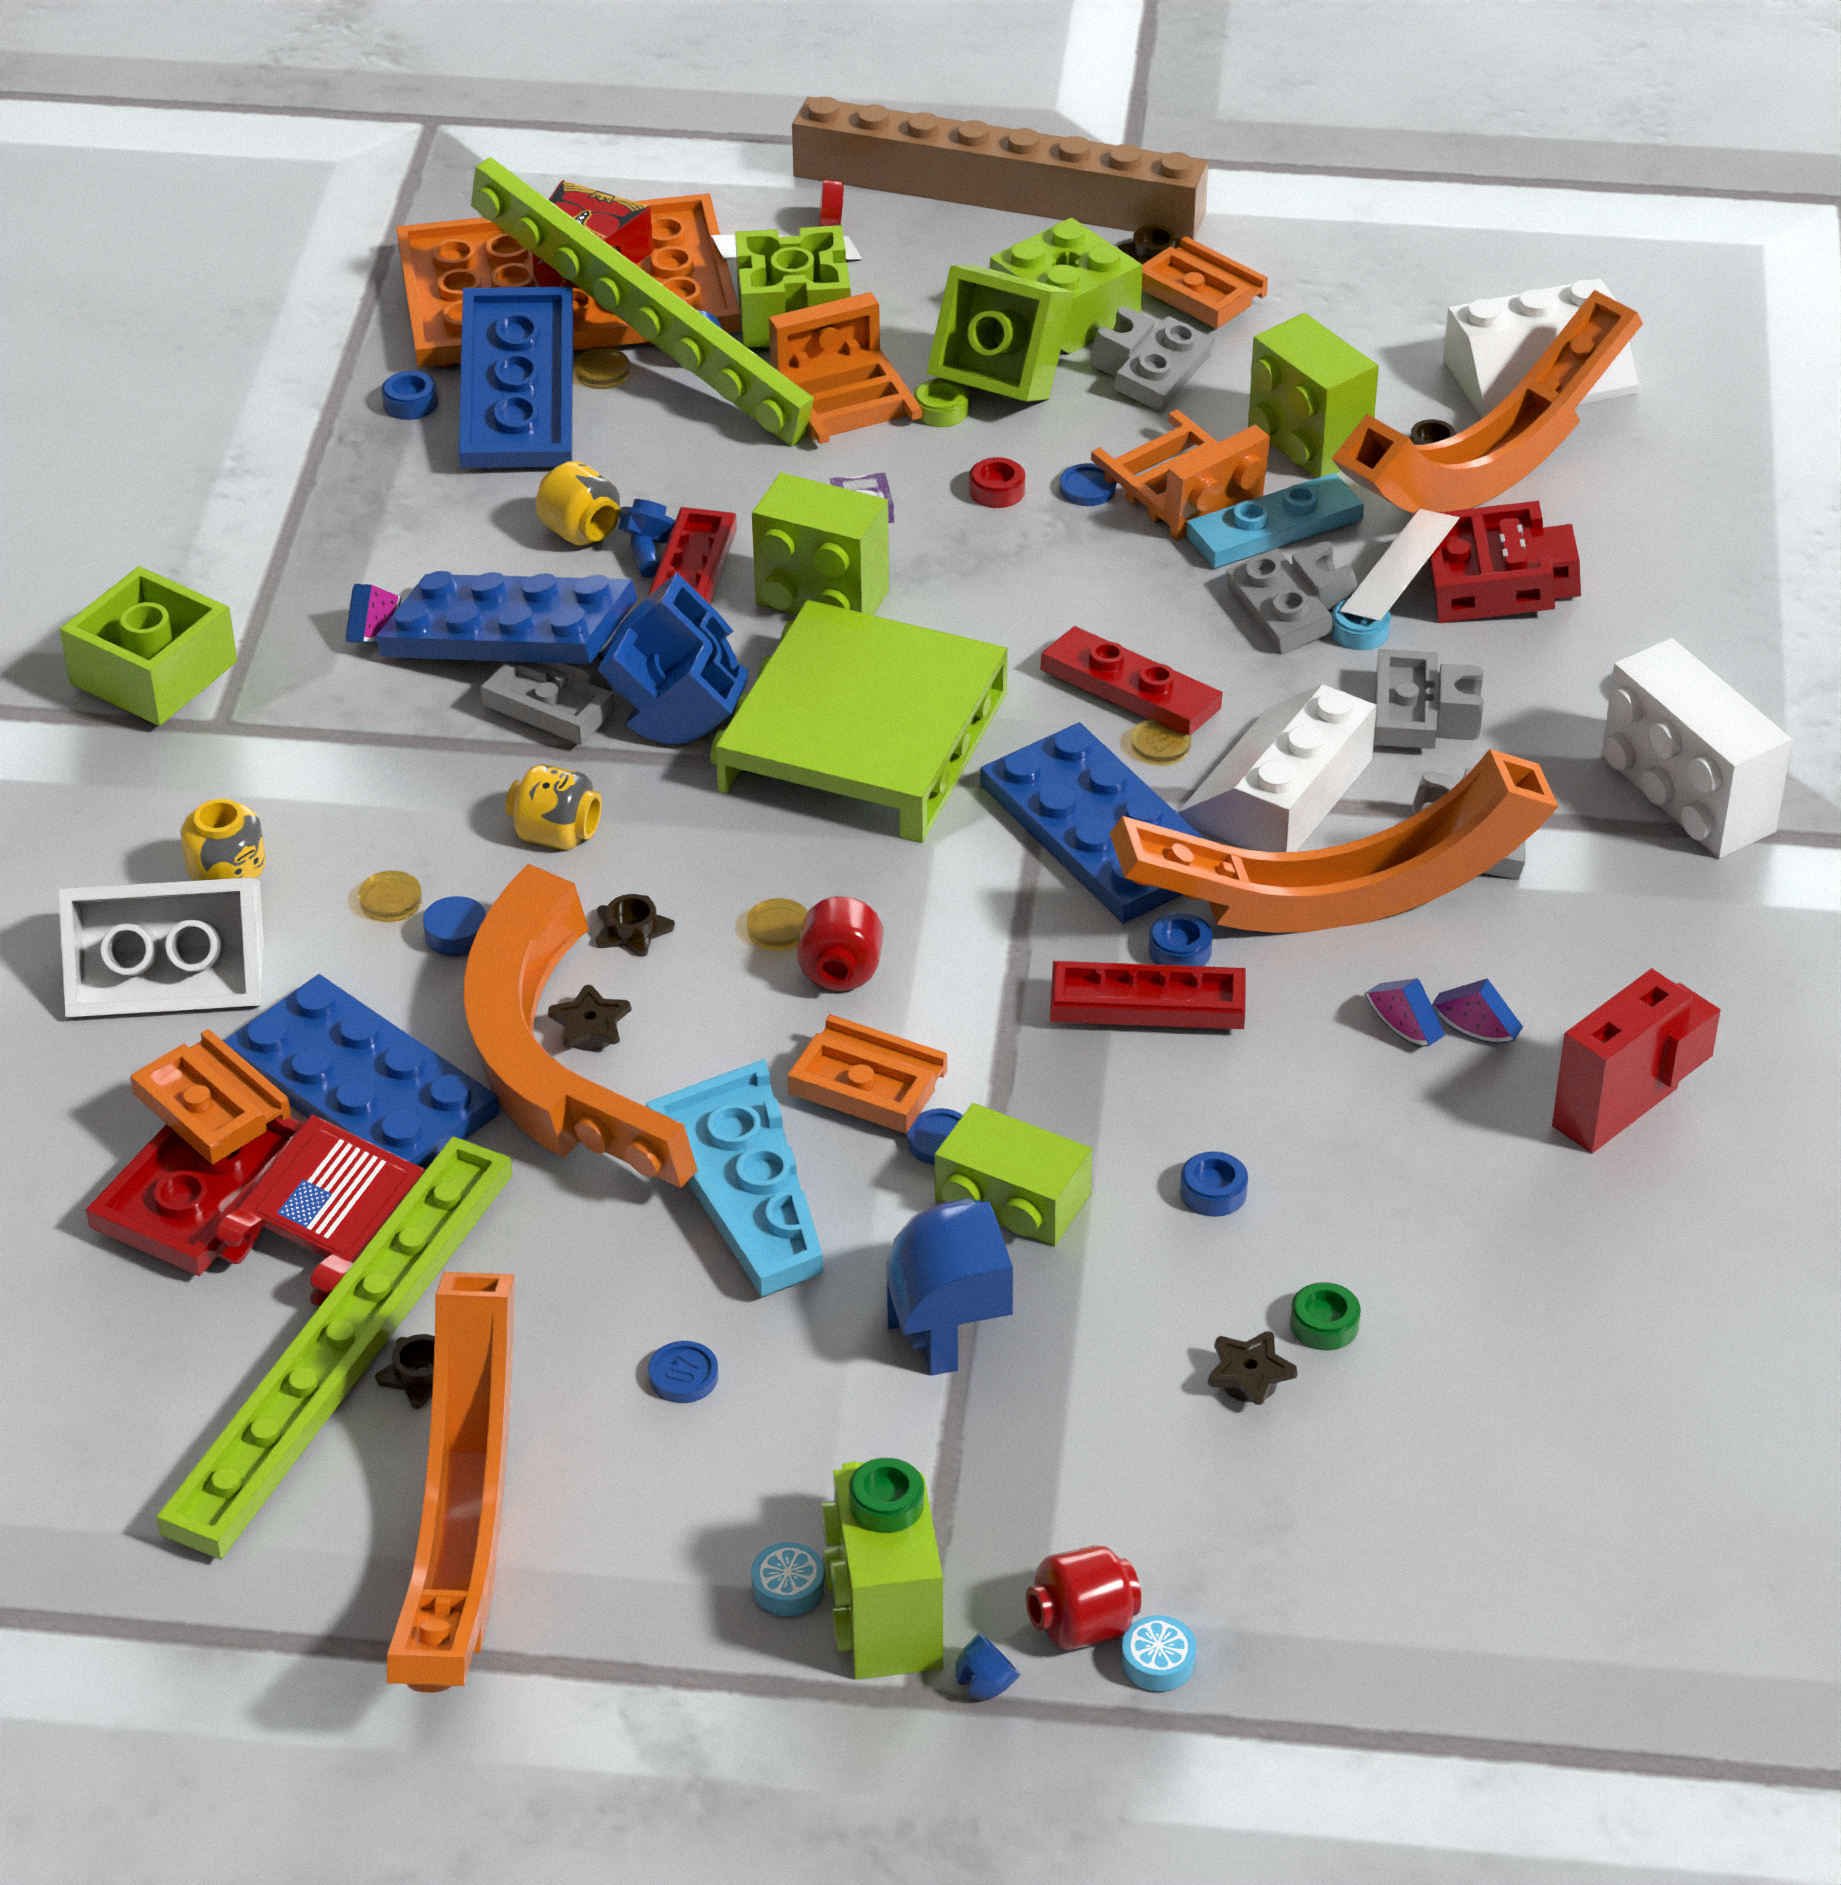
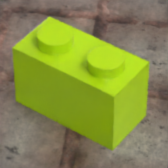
[935,1102,1092,1247]

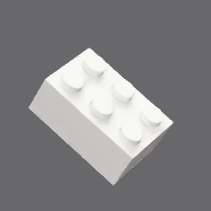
[1602,638,1793,859]

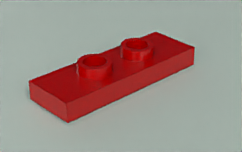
[647,507,737,604]
[1040,626,1223,737]
[1050,961,1246,1029]

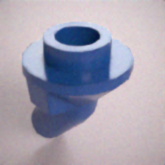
[618,499,675,578]

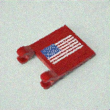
[216,1114,426,1307]

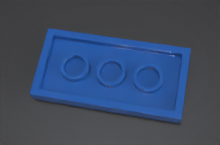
[459,287,573,468]
[375,571,638,664]
[980,722,1204,924]
[223,974,500,1170]

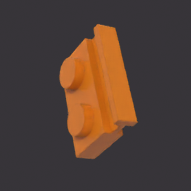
[1142,236,1268,329]
[787,1014,947,1134]
[130,1029,291,1165]

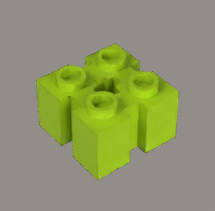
[735,225,851,349]

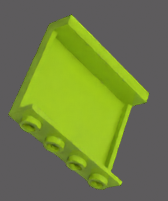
[710,600,1008,843]

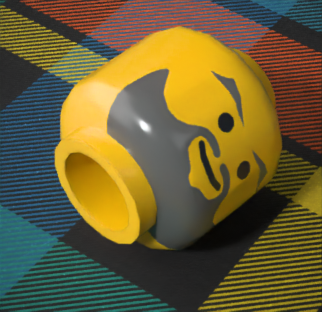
[536,461,620,546]
[506,764,602,851]
[180,798,266,881]

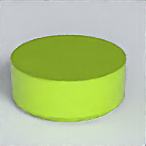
[914,378,969,427]

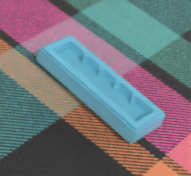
[1186,473,1364,568]

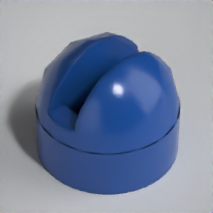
[955,1633,1021,1700]

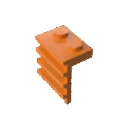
[769,292,922,444]
[1091,409,1270,541]

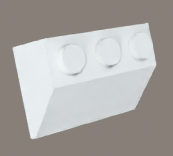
[1443,278,1639,419]
[1178,684,1377,852]
[58,877,264,1017]

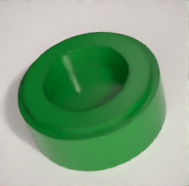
[1290,1282,1361,1350]
[849,1458,924,1533]

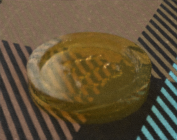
[575,348,630,389]
[1131,719,1191,766]
[358,870,422,922]
[747,898,808,951]

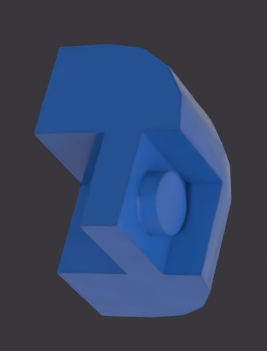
[598,573,749,744]
[886,1198,1013,1376]

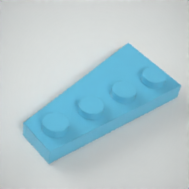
[646,1059,823,1297]

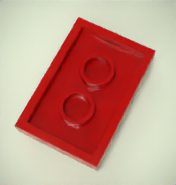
[85,1117,305,1277]

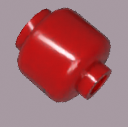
[797,896,883,991]
[1026,1545,1141,1650]

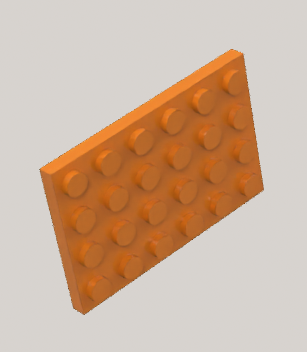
[396,193,741,367]

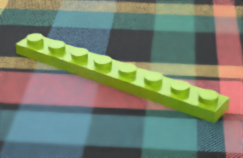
[471,157,814,447]
[156,1136,513,1560]

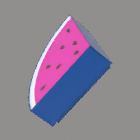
[345,584,401,643]
[1364,978,1445,1046]
[1432,978,1523,1043]

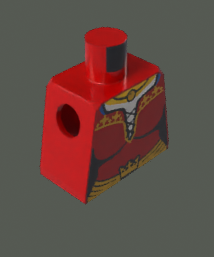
[532,180,653,287]

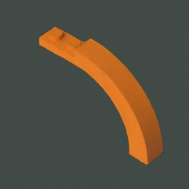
[1331,290,1643,514]
[1109,749,1559,933]
[464,863,698,1188]
[387,1272,515,1693]

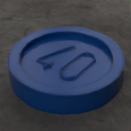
[1060,463,1117,506]
[907,1108,963,1165]
[648,1341,719,1403]

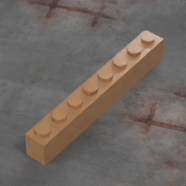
[792,96,1208,240]

